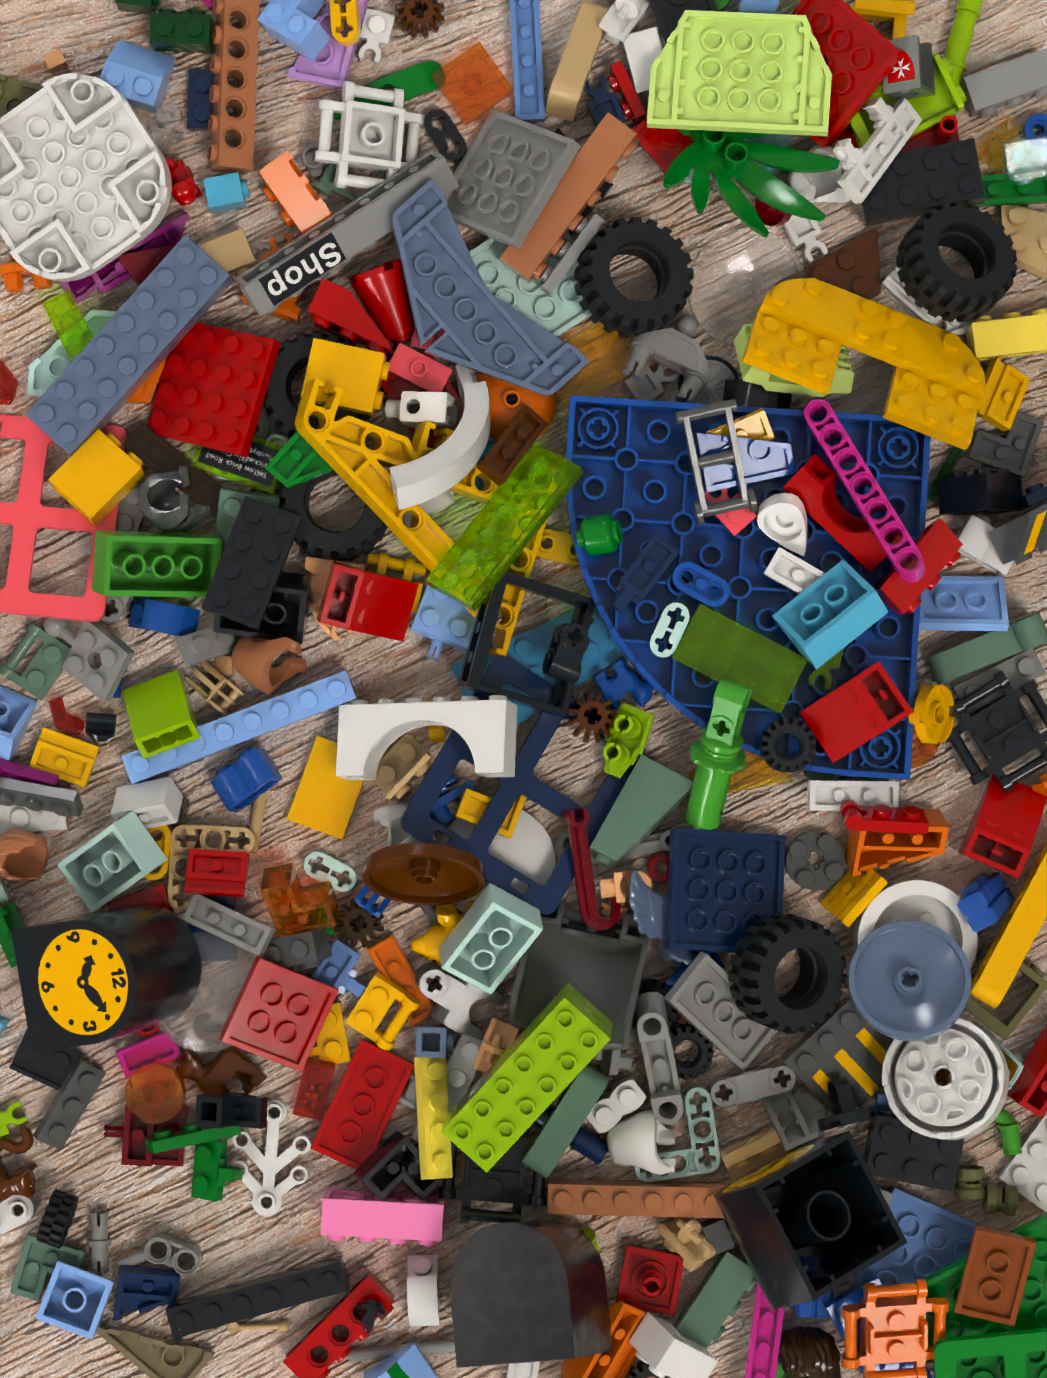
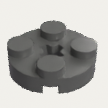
[785,831,845,890]

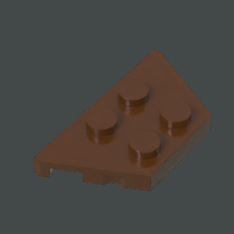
[775,229,881,300]

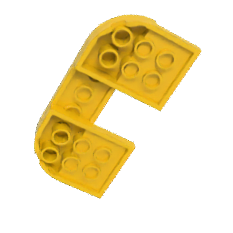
[742,278,986,451]

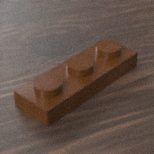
[476,404,548,487]

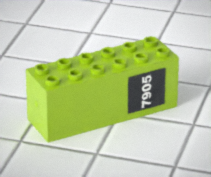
[441,982,613,1173]

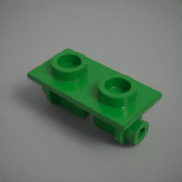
[0,902,26,968]

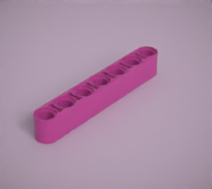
[804,399,926,583]

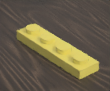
[414,1057,453,1180]

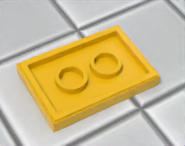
[287,735,364,839]

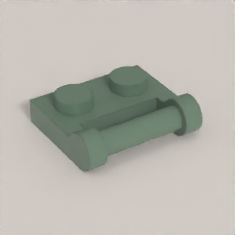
[0,621,71,700]

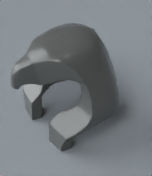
[137,466,211,533]

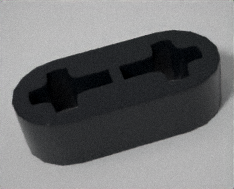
[424,109,467,163]

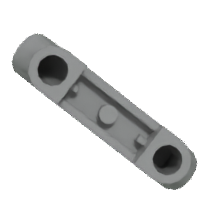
[635,992,686,1124]

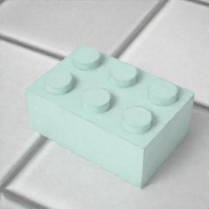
[57,811,168,913]
[439,883,543,994]

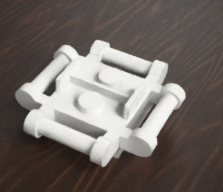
[314,80,424,189]

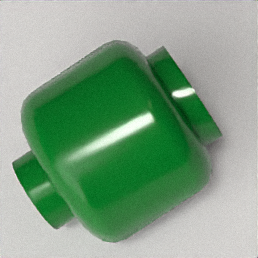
[576,514,623,556]

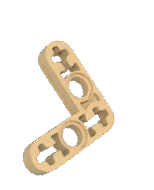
[168,824,258,911]

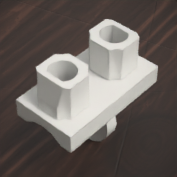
[598,0,650,45]

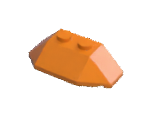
[561,1301,645,1378]

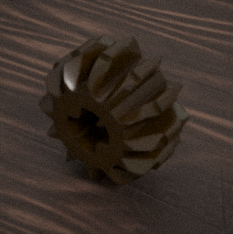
[334,897,384,948]

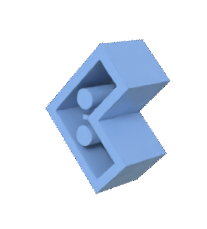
[257,0,330,62]

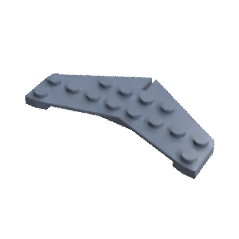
[392,179,589,396]

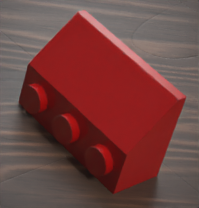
[875,518,963,616]

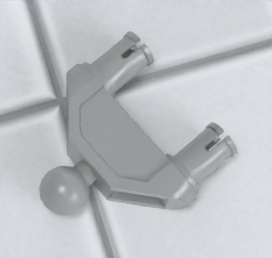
[622,314,711,403]

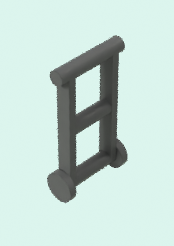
[675,399,758,525]

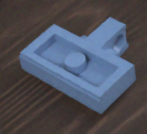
[311,938,367,998]

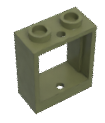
[965,962,1047,1040]

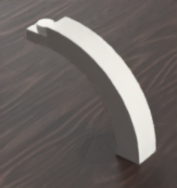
[389,365,491,510]

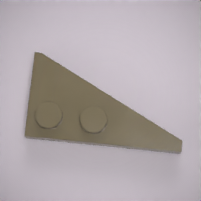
[97,1324,215,1378]

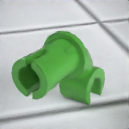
[994,1108,1022,1155]

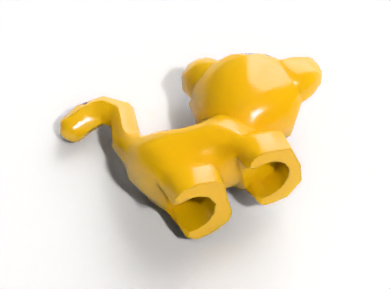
[411,900,476,964]

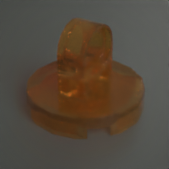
[125,1062,186,1124]

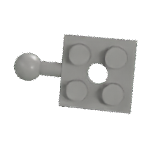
[44,618,135,702]

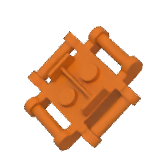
[842,1279,949,1378]

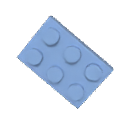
[919,576,1009,631]

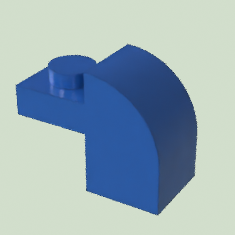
[129,597,200,637]

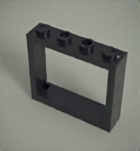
[458,569,596,716]

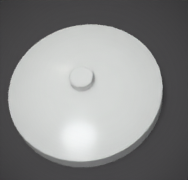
[440,810,556,914]

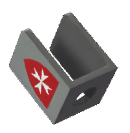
[883,35,935,100]

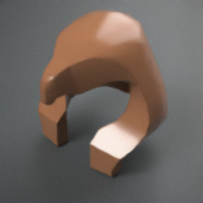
[231,636,307,695]

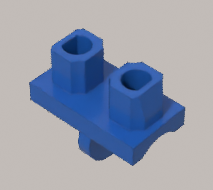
[429,775,475,825]

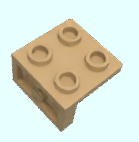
[372,732,433,800]
[720,1126,786,1181]

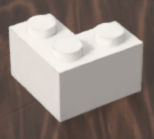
[629,1312,718,1378]

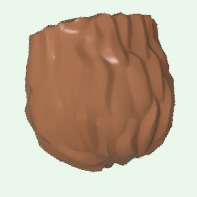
[0,829,48,882]

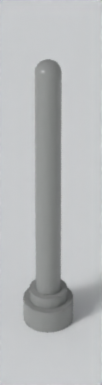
[346,1339,455,1361]

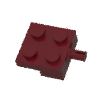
[104,1101,188,1167]

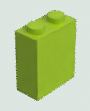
[122,669,201,759]

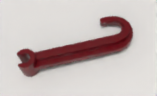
[562,808,621,930]

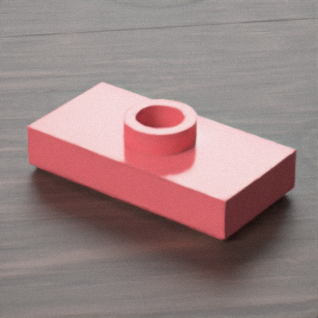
[389,343,453,392]

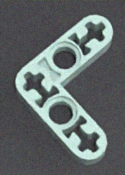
[634,1085,721,1182]

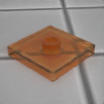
[431,42,514,126]

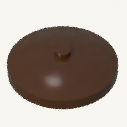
[363,843,485,905]

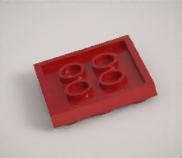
[219,956,339,1072]

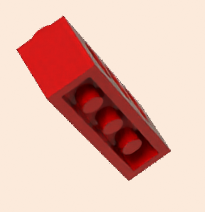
[283,1271,395,1378]

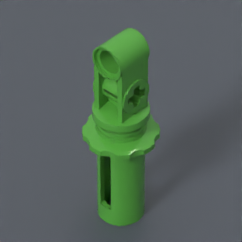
[685,678,752,830]

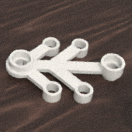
[232,1098,311,1217]

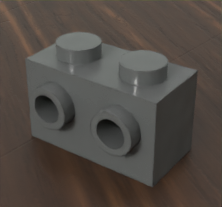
[262,927,332,970]

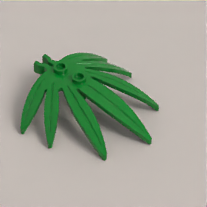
[663,129,840,237]

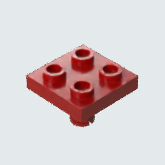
[615,1243,684,1316]

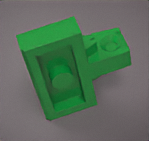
[191,1139,243,1202]

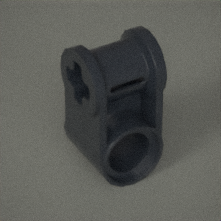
[542,623,588,683]

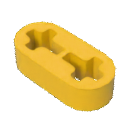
[329,0,361,46]

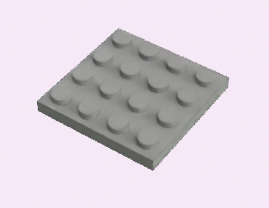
[446,109,581,249]

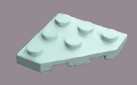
[27,310,117,397]

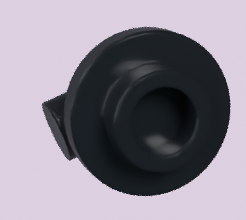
[85,712,117,742]
[357,1299,387,1332]

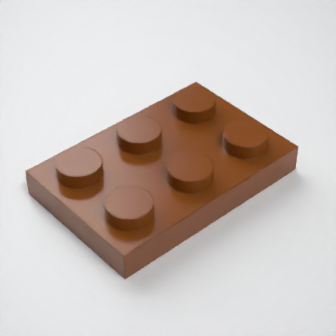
[954,1224,1036,1326]

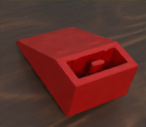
[307,278,394,358]
[317,561,419,641]
[799,661,913,763]
[958,774,1047,879]

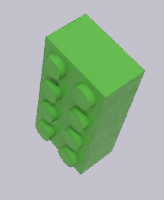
[92,530,222,597]

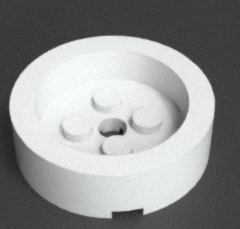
[853,878,978,969]
[882,1018,1009,1140]

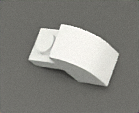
[407,1254,440,1327]

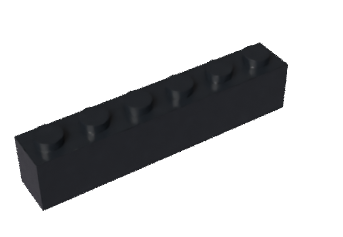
[166,1255,350,1339]

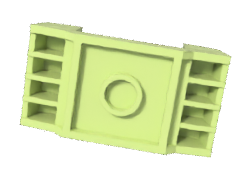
[733,323,854,397]

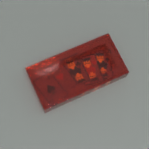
[293,1057,336,1121]

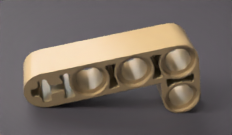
[545,0,610,123]

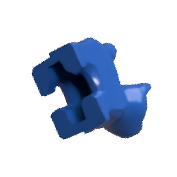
[592,656,654,710]

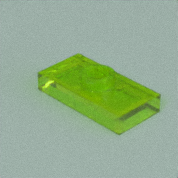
[42,290,94,358]

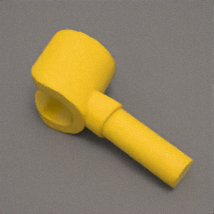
[428,701,445,743]

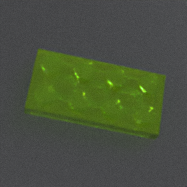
[672,604,808,714]

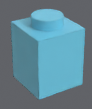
[203,172,250,214]

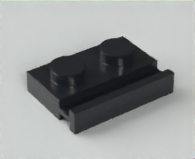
[9,1028,83,1091]

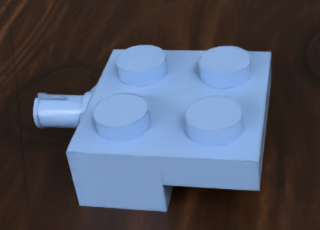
[411,574,475,661]

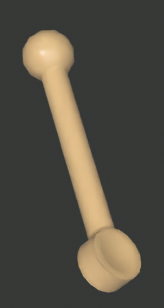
[227,1320,290,1333]

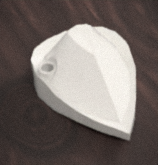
[757,493,807,556]

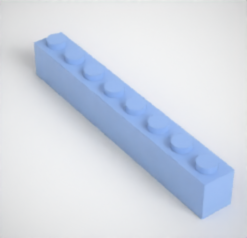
[121,670,358,784]

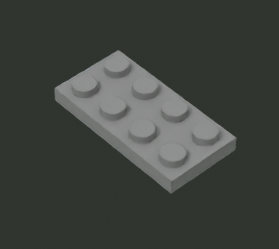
[664,951,776,1071]

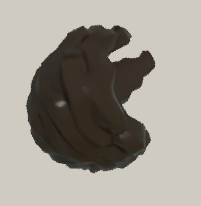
[780,1326,841,1378]

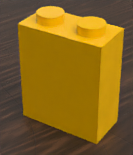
[301,338,390,416]
[48,429,145,527]

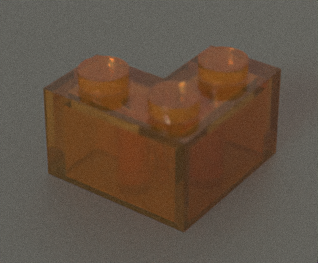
[261,863,339,937]

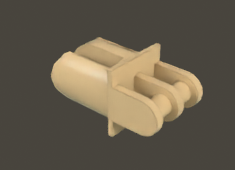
[184,661,245,716]

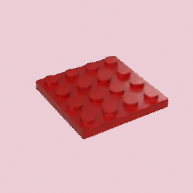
[790,0,904,148]
[147,323,281,458]

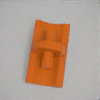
[0,254,52,293]

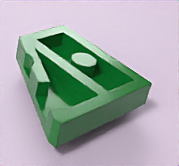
[265,431,334,489]

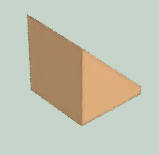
[43,48,68,74]
[215,656,234,675]

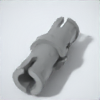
[88,1211,111,1274]

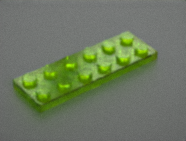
[426,443,583,612]

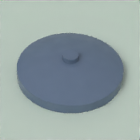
[848,920,971,1041]

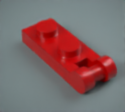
[840,800,929,834]

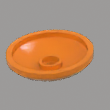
[476,373,556,440]

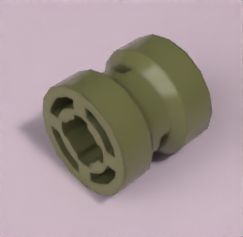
[955,1165,985,1200]
[982,1183,1018,1216]

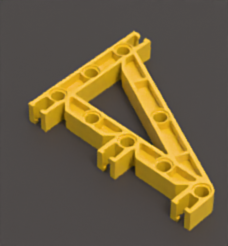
[295,378,561,657]

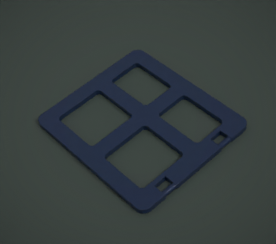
[400,656,645,915]

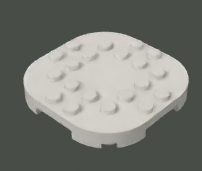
[0,73,172,282]

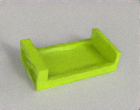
[848,53,967,148]

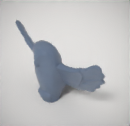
[629,869,716,965]

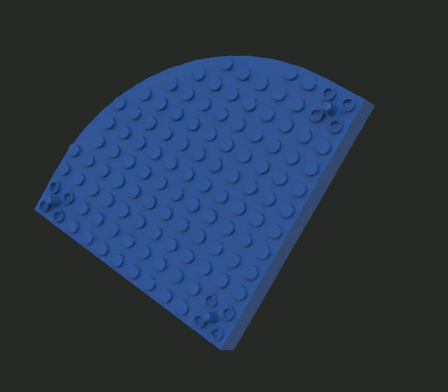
[566,395,931,780]

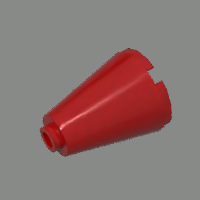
[348,259,415,344]

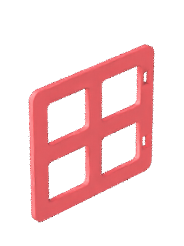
[0,415,128,622]

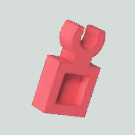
[705,488,757,537]

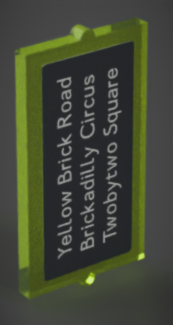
[191,436,283,495]

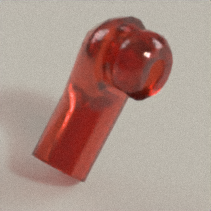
[48,698,85,735]

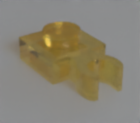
[977,117,1022,173]

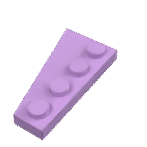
[286,0,368,90]

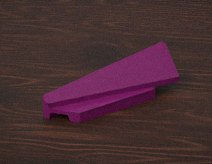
[57,209,189,306]

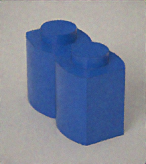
[210,747,283,812]

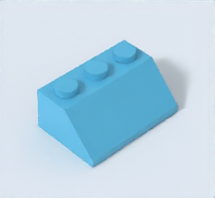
[772,559,888,669]

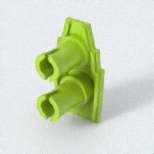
[603,702,655,778]

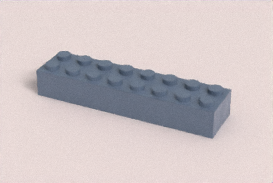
[25,235,235,456]

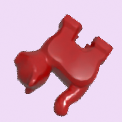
[166,158,203,207]

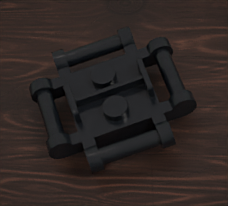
[946,671,1047,793]
[438,1129,546,1223]

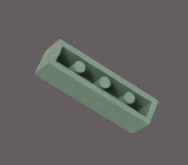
[673,1249,757,1349]

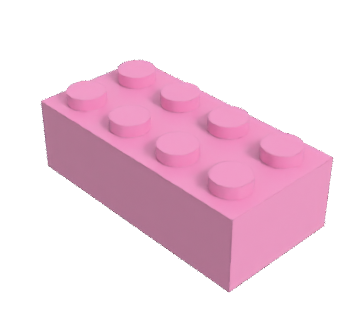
[320,1188,445,1246]

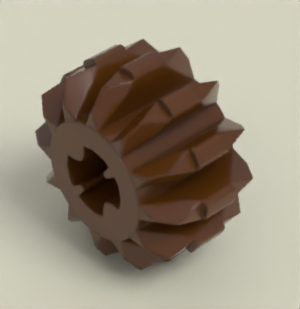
[395,0,444,39]
[567,693,618,744]

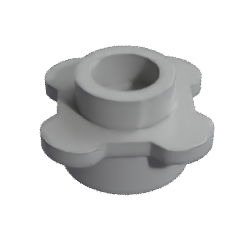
[297,141,328,177]

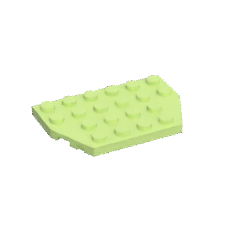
[647,10,832,136]

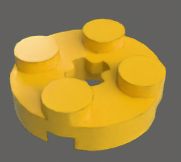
[908,684,955,744]

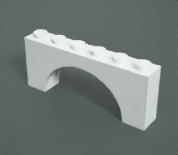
[335,695,517,781]

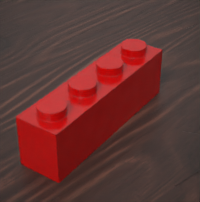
[1007,1025,1047,1118]

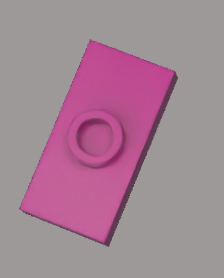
[116,1028,183,1079]

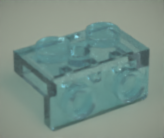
[1002,136,1047,185]

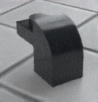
[723,379,792,409]
[195,1092,268,1129]

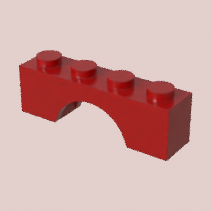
[782,454,902,572]

